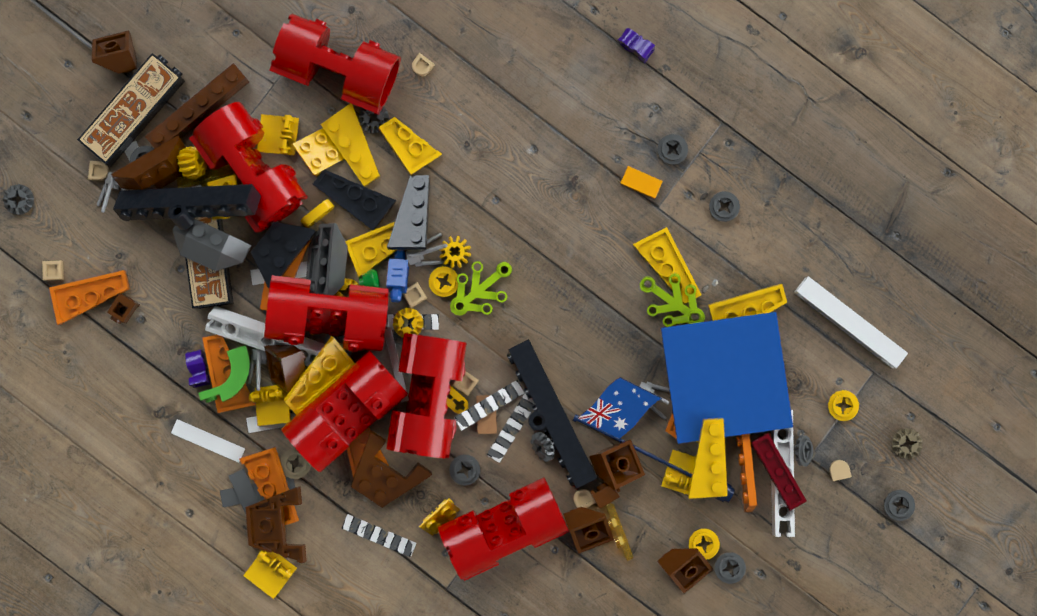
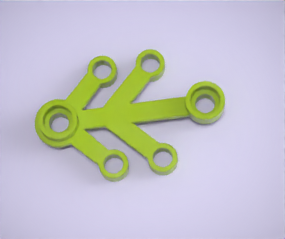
[450,261,512,316]
[640,273,705,327]

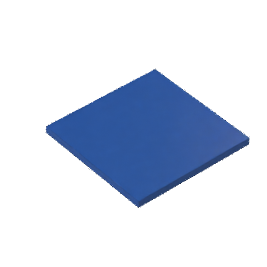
[660,312,793,444]

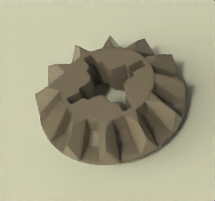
[892,428,923,459]
[280,448,311,479]

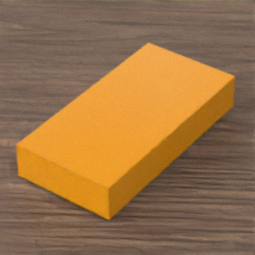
[620,166,663,199]

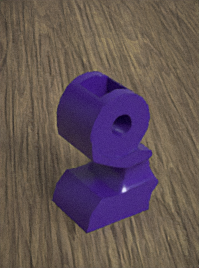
[617,28,655,64]
[185,349,211,388]

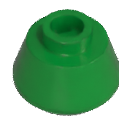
[359,269,380,288]

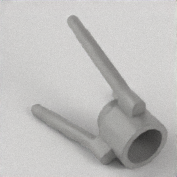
[97,172,125,213]
[406,233,448,267]
[248,348,276,391]
[639,381,670,420]

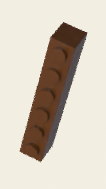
[145,63,249,148]

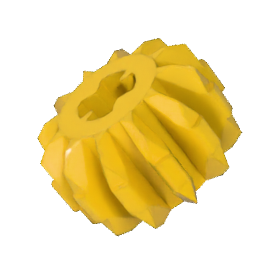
[177,146,207,179]
[439,236,471,268]

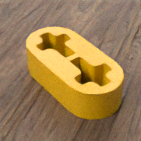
[300,199,335,228]
[446,386,469,414]

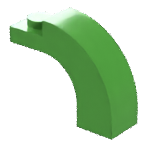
[198,345,250,403]

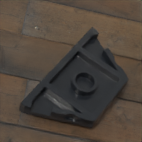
[251,222,317,288]

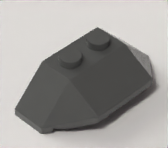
[173,219,251,271]
[306,223,348,295]

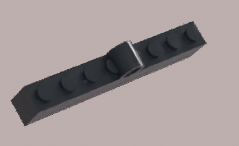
[113,184,261,230]
[507,339,597,488]

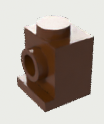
[107,293,140,324]
[590,482,620,509]

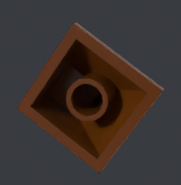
[91,30,137,74]
[264,345,306,393]
[589,439,645,490]
[563,507,614,554]
[657,548,713,594]

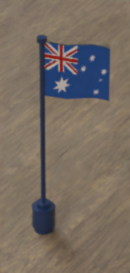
[572,377,735,503]

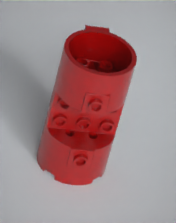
[269,13,401,115]
[189,102,308,232]
[264,275,389,352]
[386,333,467,459]
[281,350,408,473]
[438,477,570,581]

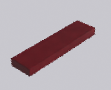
[751,433,807,511]

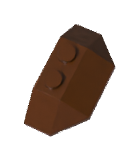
[111,136,186,190]

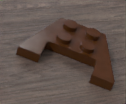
[351,430,432,508]
[245,486,307,563]

